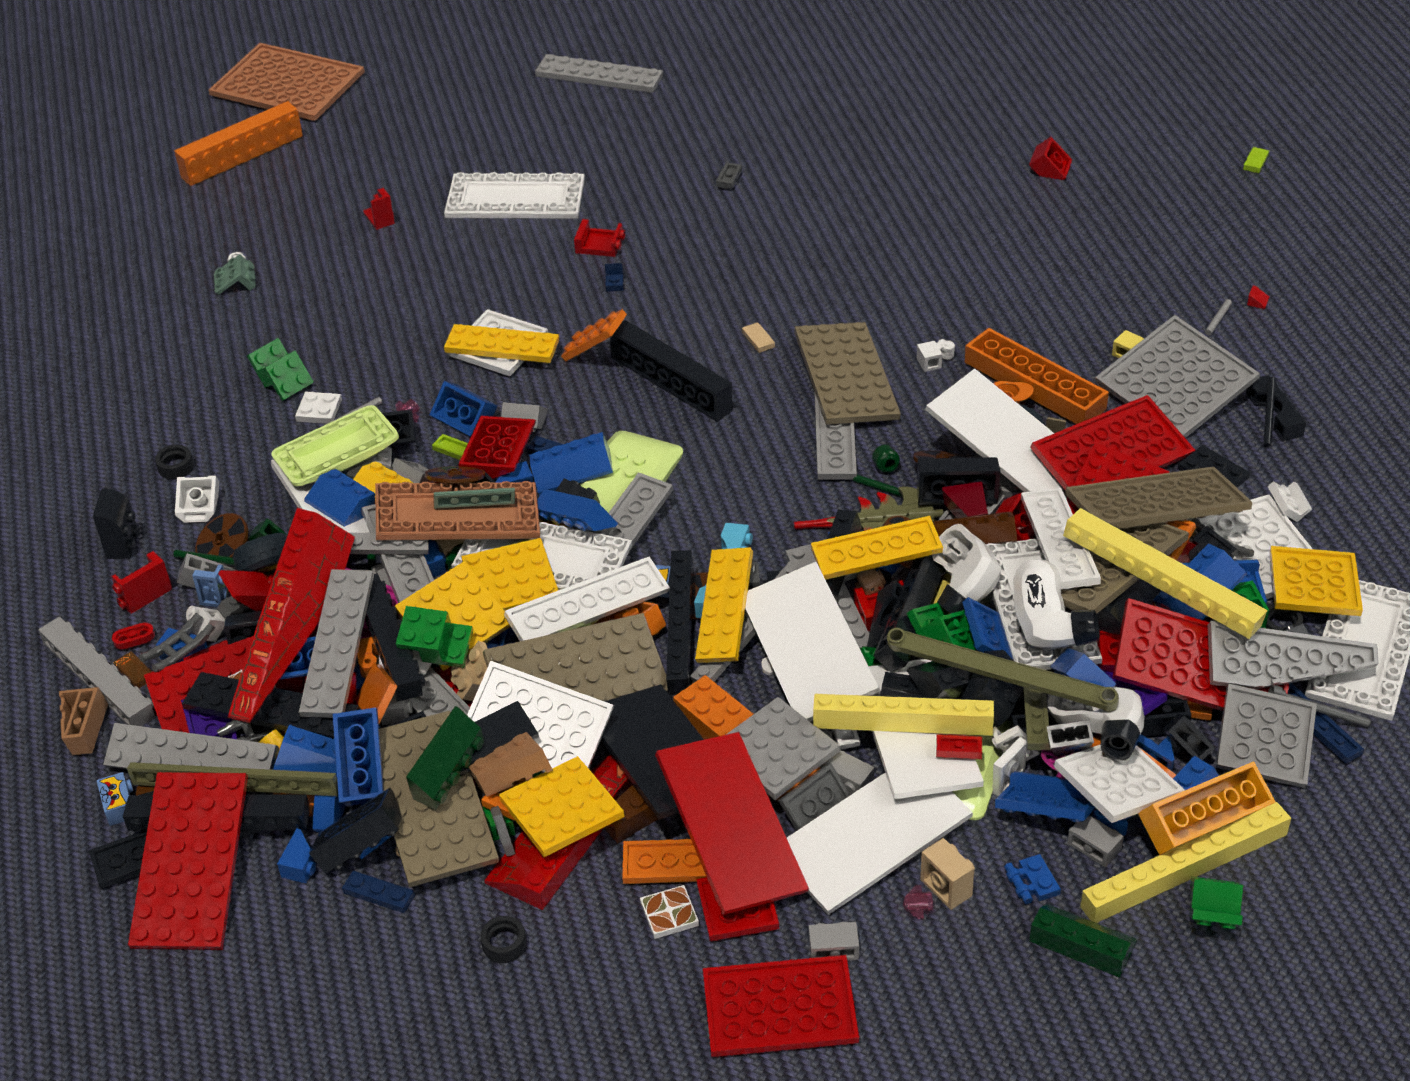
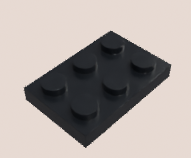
[1178,445,1250,488]

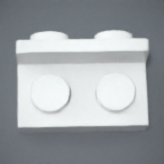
[1268,481,1312,522]
[992,725,1040,761]

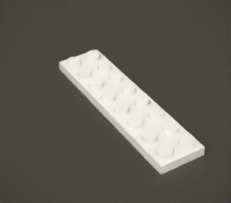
[1021,488,1101,589]
[504,557,670,641]

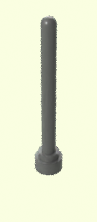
[1268,684,1371,727]

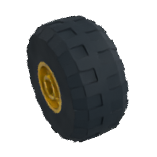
[233,533,287,573]

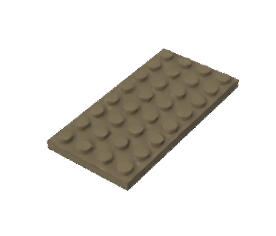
[794,322,901,425]
[1065,467,1252,529]
[1061,523,1189,614]
[483,613,668,701]
[379,711,499,887]

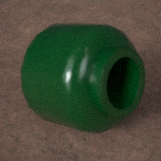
[872,445,900,473]

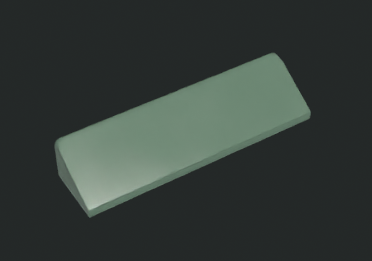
[433,488,515,509]

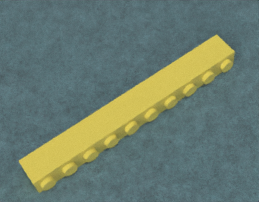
[1063,508,1267,639]
[1080,802,1291,923]

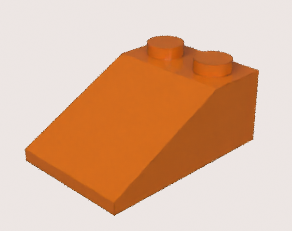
[596,601,666,636]

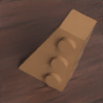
[59,687,108,755]
[468,732,553,796]

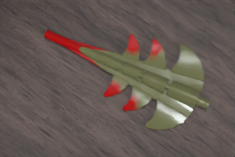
[794,486,944,531]

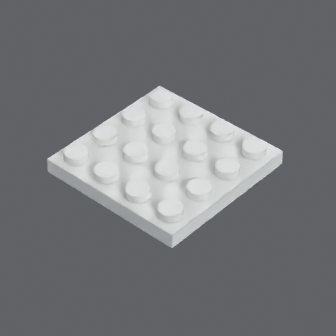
[448,309,548,376]
[1054,744,1185,823]

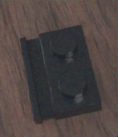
[880,672,925,698]

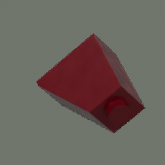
[942,482,988,518]

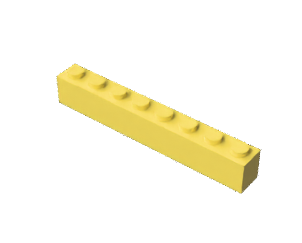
[813,694,994,736]

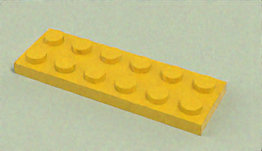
[444,324,559,363]
[811,516,943,580]
[695,547,753,663]

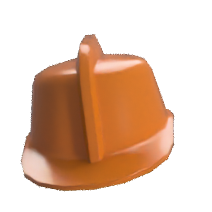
[993,381,1034,404]

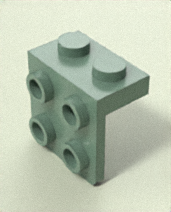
[214,254,256,295]

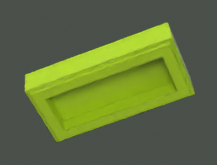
[1243,147,1269,173]
[432,434,468,460]

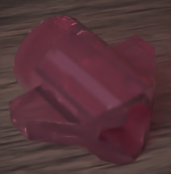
[396,399,419,422]
[903,885,933,919]

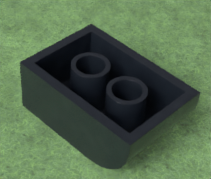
[93,489,140,559]
[961,650,1024,728]

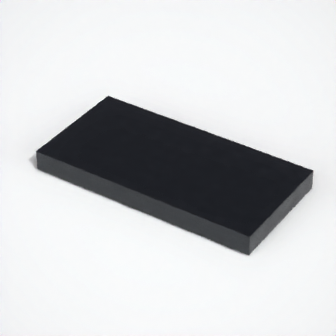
[460,701,539,777]

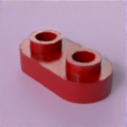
[112,623,155,649]

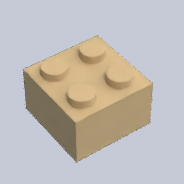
[920,838,974,910]

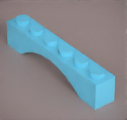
[694,523,753,618]

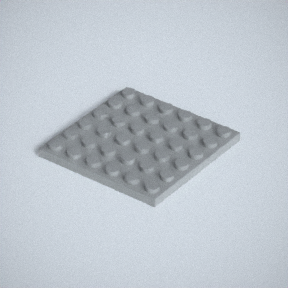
[1095,315,1260,438]

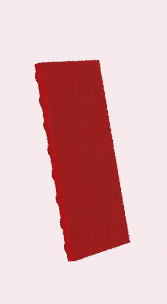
[655,732,809,915]

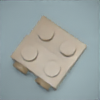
[450,641,488,701]

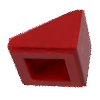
[1247,285,1270,309]

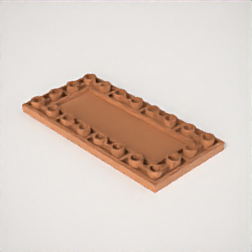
[375,481,540,540]

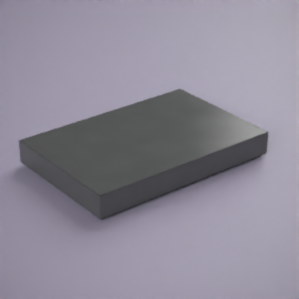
[778,763,850,831]

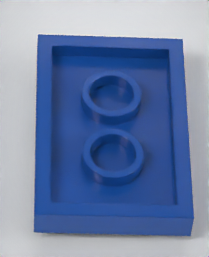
[962,597,1013,659]

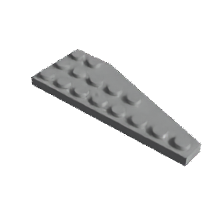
[1208,621,1379,689]

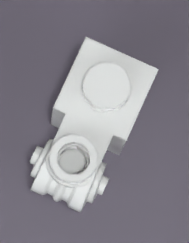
[917,339,955,372]
[186,606,225,642]

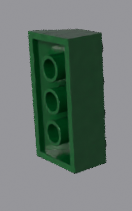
[406,706,484,810]
[1029,904,1137,978]

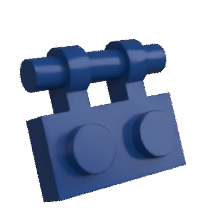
[1004,854,1061,904]

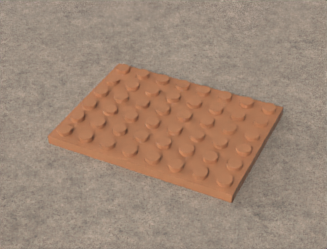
[209,43,365,121]

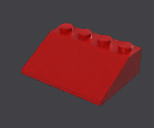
[459,416,536,479]

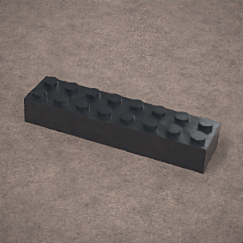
[610,320,733,422]

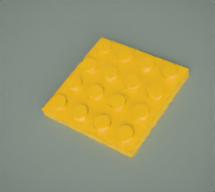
[461,538,559,611]
[1269,546,1363,616]
[395,561,511,671]
[499,756,624,857]

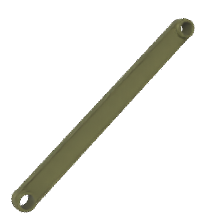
[887,628,1119,712]

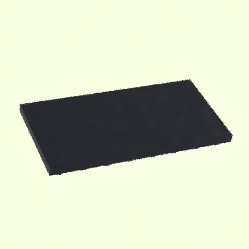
[601,684,704,819]

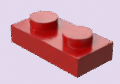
[936,734,982,759]

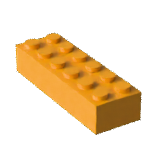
[1138,761,1276,855]

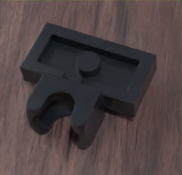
[1189,526,1238,561]

